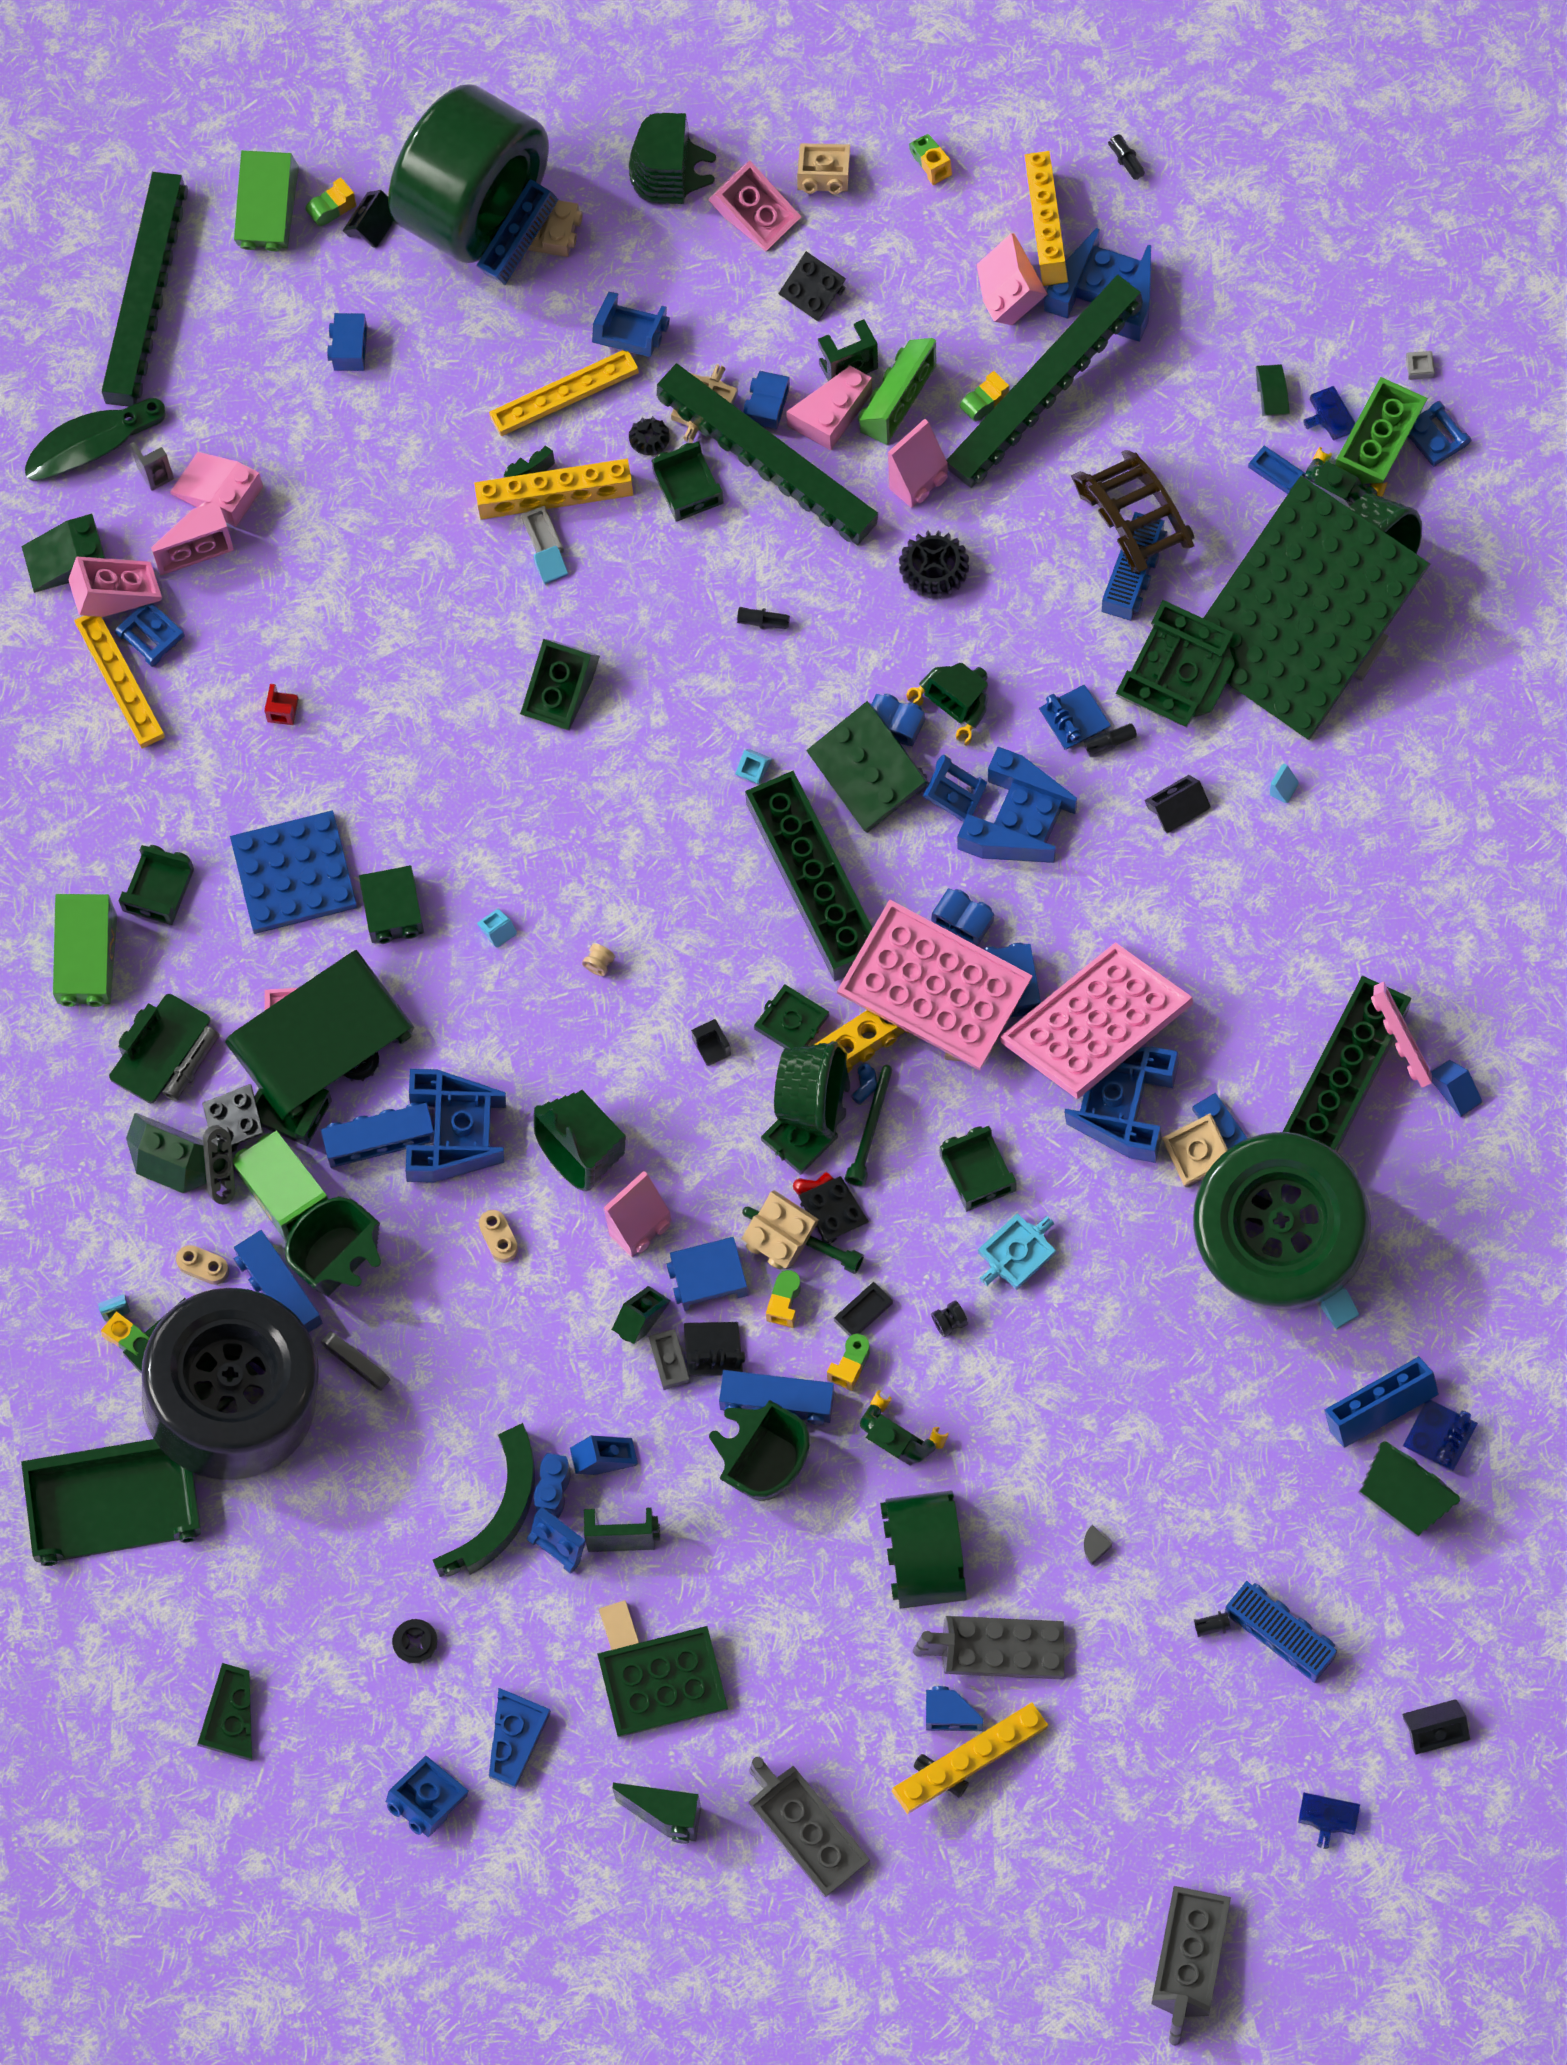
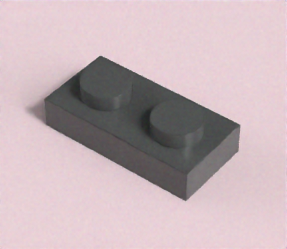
[648,1329,690,1390]

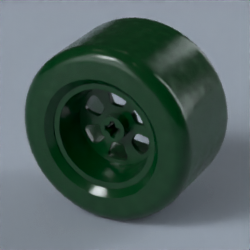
[388,84,549,263]
[1193,1132,1371,1311]

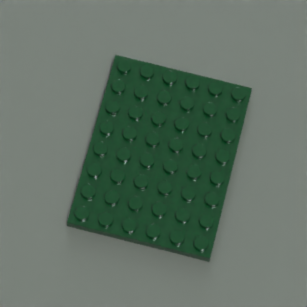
[1203,475,1431,740]

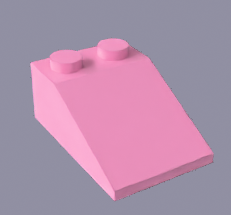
[708,161,801,251]
[977,233,1047,325]
[888,419,948,508]
[170,452,263,527]
[151,501,234,576]
[68,557,162,617]
[604,1171,671,1257]

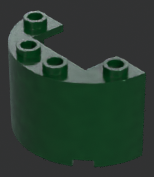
[880,1490,967,1609]

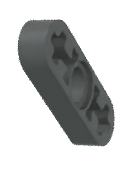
[203,1125,235,1205]
[321,1331,390,1391]

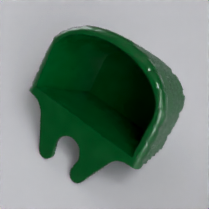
[628,113,716,204]
[1349,493,1422,554]
[774,1041,850,1139]
[534,1089,626,1191]
[285,1196,381,1297]
[709,1400,810,1501]
[1358,1441,1460,1537]

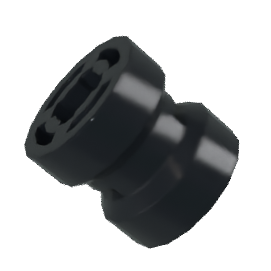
[931,1300,968,1337]

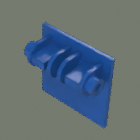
[1039,684,1111,750]

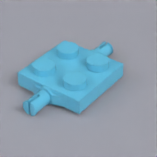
[978,1213,1056,1290]

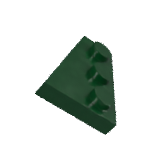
[197,1663,252,1761]

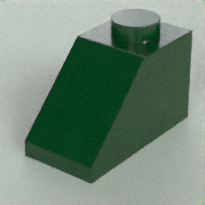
[611,1286,671,1344]

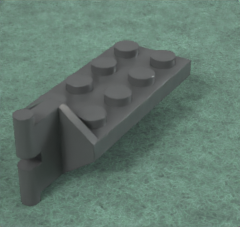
[913,1616,1064,1679]
[749,1757,870,1897]
[1151,1886,1231,2045]

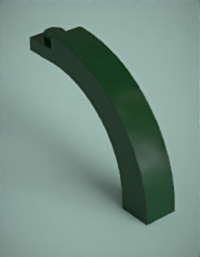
[432,1423,535,1577]

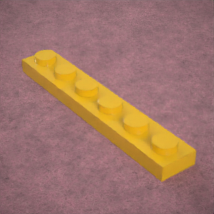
[489,350,639,437]
[74,615,165,749]
[891,1702,1048,1815]

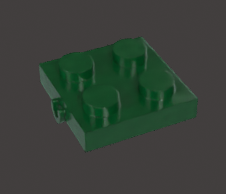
[754,984,829,1049]
[761,1119,838,1175]

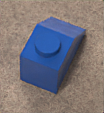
[570,1435,638,1475]
[926,1686,983,1731]

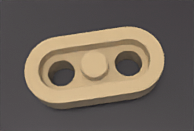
[479,1210,518,1263]
[176,1245,229,1285]

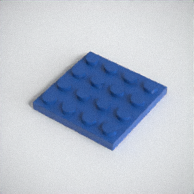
[230,810,358,934]

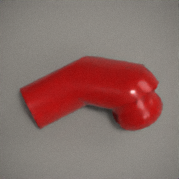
[793,1172,834,1195]

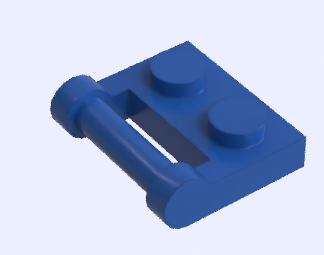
[1408,401,1472,467]
[115,603,185,667]
[923,755,987,822]
[527,1507,586,1574]

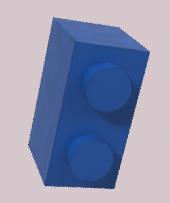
[327,313,368,371]

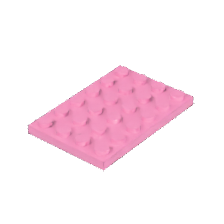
[837,899,1032,1070]
[1000,942,1193,1099]

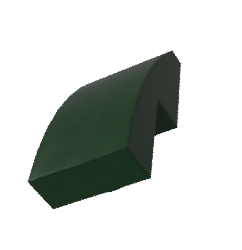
[1256,364,1290,416]
[504,445,555,478]

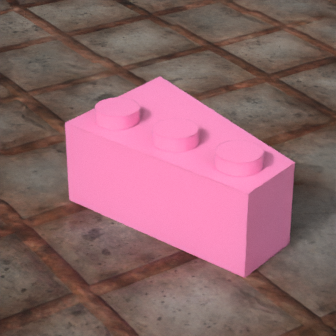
[786,366,872,450]

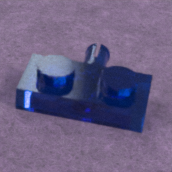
[1303,386,1356,441]
[1298,1792,1360,1849]

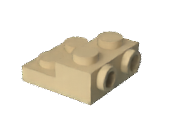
[797,143,850,194]
[528,200,583,257]
[741,1190,819,1269]

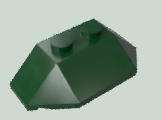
[126,1113,225,1193]

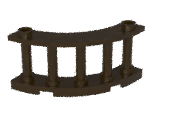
[1071,450,1195,572]

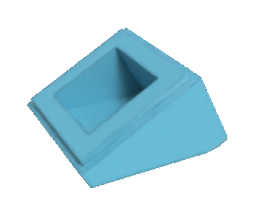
[533,546,568,584]
[735,749,772,784]
[1270,764,1299,803]
[477,908,517,948]
[1321,1287,1359,1329]
[98,1294,130,1321]

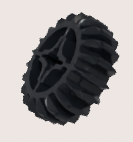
[899,530,969,599]

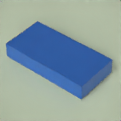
[1248,445,1306,494]

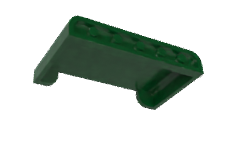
[225,950,415,1120]
[21,1439,201,1566]

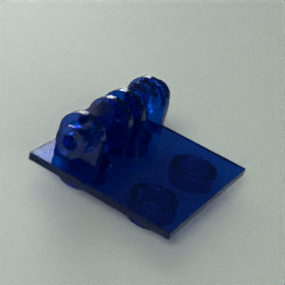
[1403,1400,1478,1471]

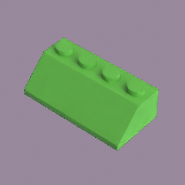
[858,338,936,445]
[1335,377,1428,484]

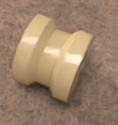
[582,943,615,976]

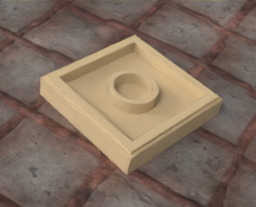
[1162,1114,1228,1187]

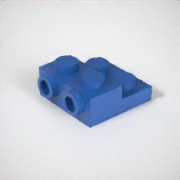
[385,1755,469,1837]

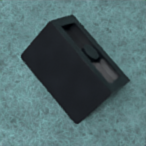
[343,190,394,248]
[1144,775,1211,833]
[1402,1699,1470,1755]

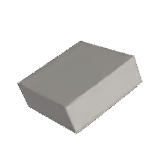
[1406,351,1435,380]

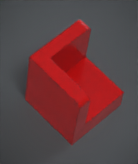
[264,684,299,725]

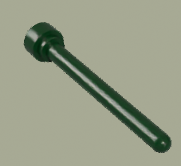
[844,1065,892,1186]
[742,1206,864,1274]

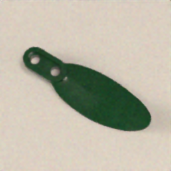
[25,398,166,481]

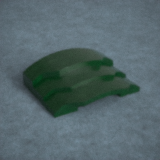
[1115,600,1235,728]

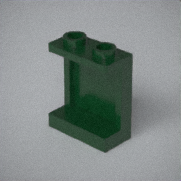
[651,442,724,522]
[118,845,194,925]
[359,865,424,944]
[255,1089,332,1146]
[939,1126,1016,1212]
[584,1507,660,1552]

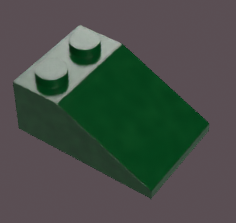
[21,514,106,593]
[520,639,600,730]
[612,1782,701,1844]

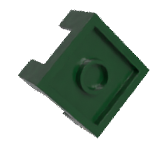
[818,319,878,381]

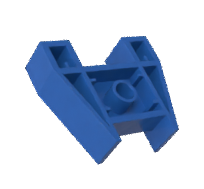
[1044,228,1151,342]
[957,747,1077,863]
[1064,1047,1179,1163]
[405,1069,506,1183]

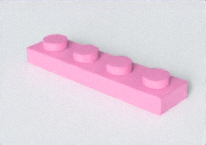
[1371,982,1432,1087]

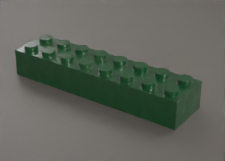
[745,770,873,982]
[1283,976,1412,1152]

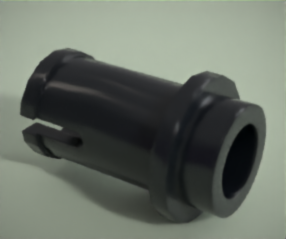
[1193,1611,1231,1637]

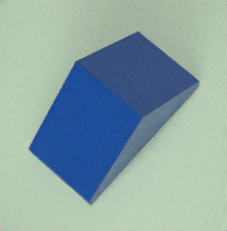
[1431,1059,1482,1117]

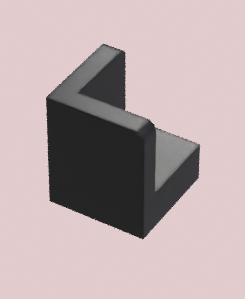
[691,1019,731,1066]

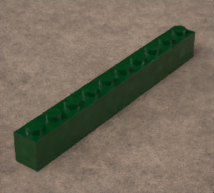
[101,171,188,407]
[946,274,1143,488]
[656,363,878,546]

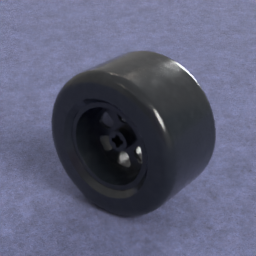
[142,1288,319,1480]

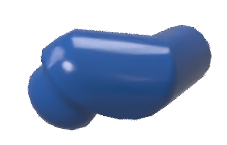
[851,1063,877,1105]

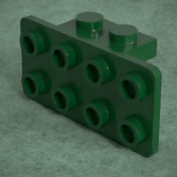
[109,994,211,1104]

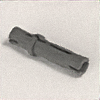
[163,1026,220,1102]

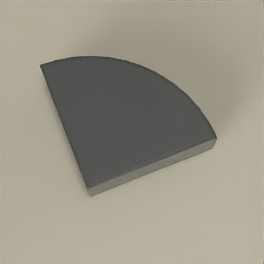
[1084,1524,1112,1566]

